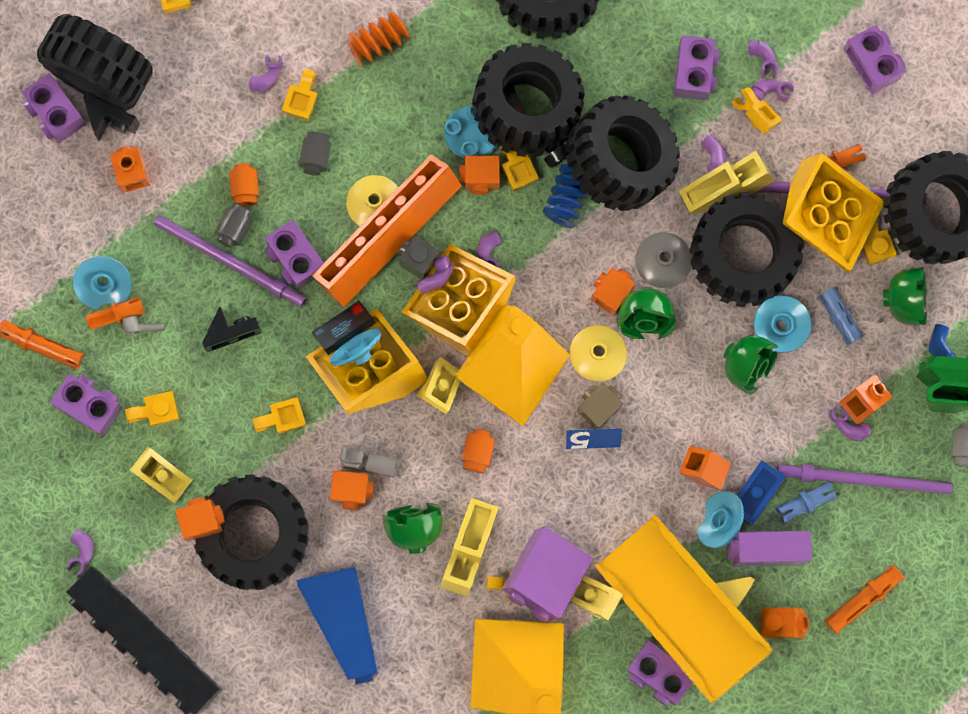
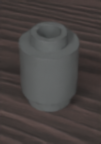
[299,131,331,176]
[214,203,253,248]

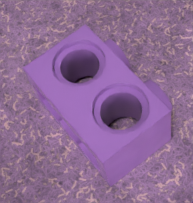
[843,24,906,95]
[673,35,719,101]
[22,73,87,144]
[264,219,324,290]
[50,374,123,437]
[626,640,693,707]

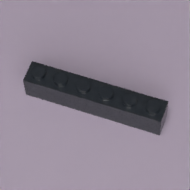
[66,566,223,714]

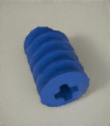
[543,164,587,228]

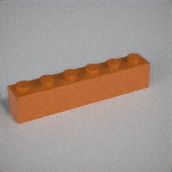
[312,154,462,308]

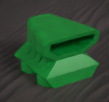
[916,356,968,413]

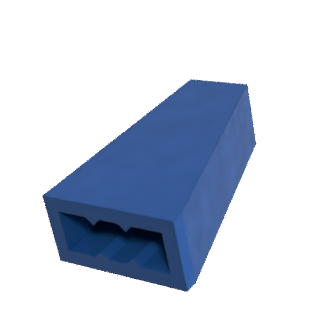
[297,567,378,684]

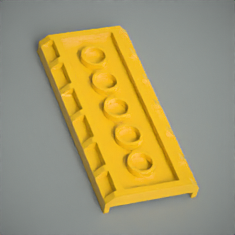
[594,514,774,704]

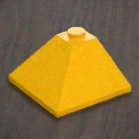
[783,153,884,273]
[401,244,516,356]
[455,305,570,426]
[305,308,428,414]
[470,618,564,714]

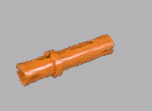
[0,319,85,370]
[824,564,905,635]

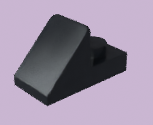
[83,92,140,141]
[202,306,262,353]

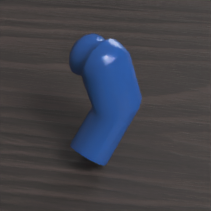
[928,324,956,357]

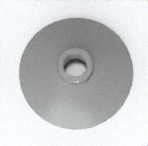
[635,232,692,288]

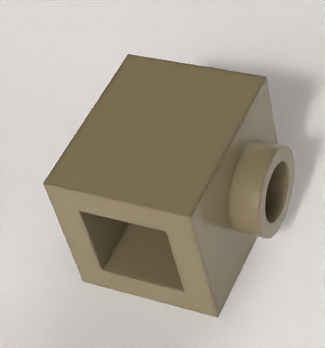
[577,383,624,429]

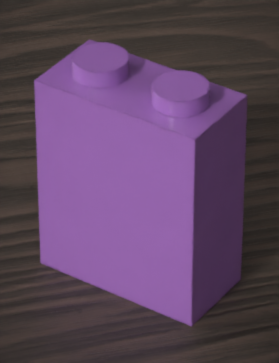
[501,526,593,622]
[726,531,812,567]

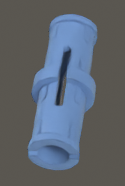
[818,287,864,346]
[776,482,837,524]

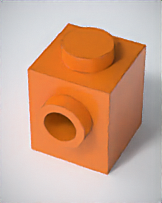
[110,146,150,193]
[459,155,500,195]
[591,268,636,316]
[839,374,893,424]
[679,446,731,490]
[330,470,374,510]
[175,497,225,542]

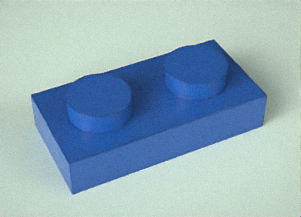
[737,460,786,525]

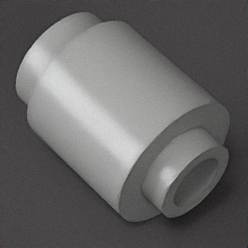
[952,424,968,467]

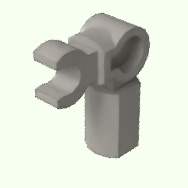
[340,448,397,477]

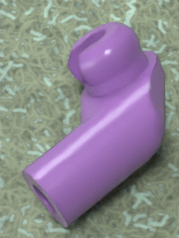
[701,134,727,172]
[417,256,453,294]

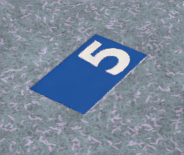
[566,428,622,449]

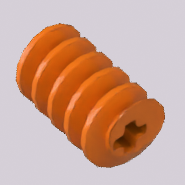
[348,11,411,68]

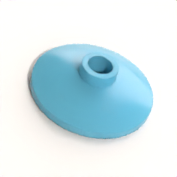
[73,256,132,310]
[754,296,811,353]
[330,329,381,366]
[697,491,744,548]

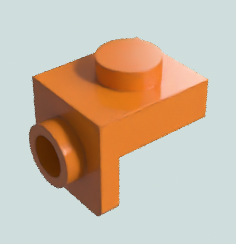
[761,608,809,639]

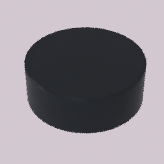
[544,143,569,168]

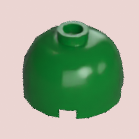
[883,267,927,326]
[617,287,675,339]
[724,335,778,395]
[382,503,442,554]

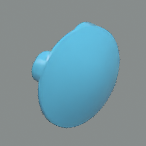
[444,105,498,158]

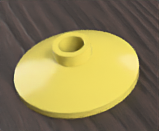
[346,175,398,226]
[570,325,627,382]

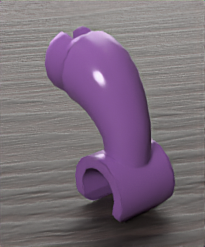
[748,40,779,79]
[249,55,283,93]
[751,79,794,102]
[478,231,501,267]
[829,406,871,441]
[67,529,93,577]

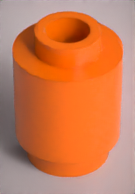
[229,163,259,207]
[461,429,495,474]

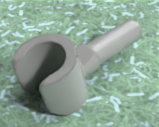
[122,316,164,335]

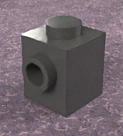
[398,235,440,279]

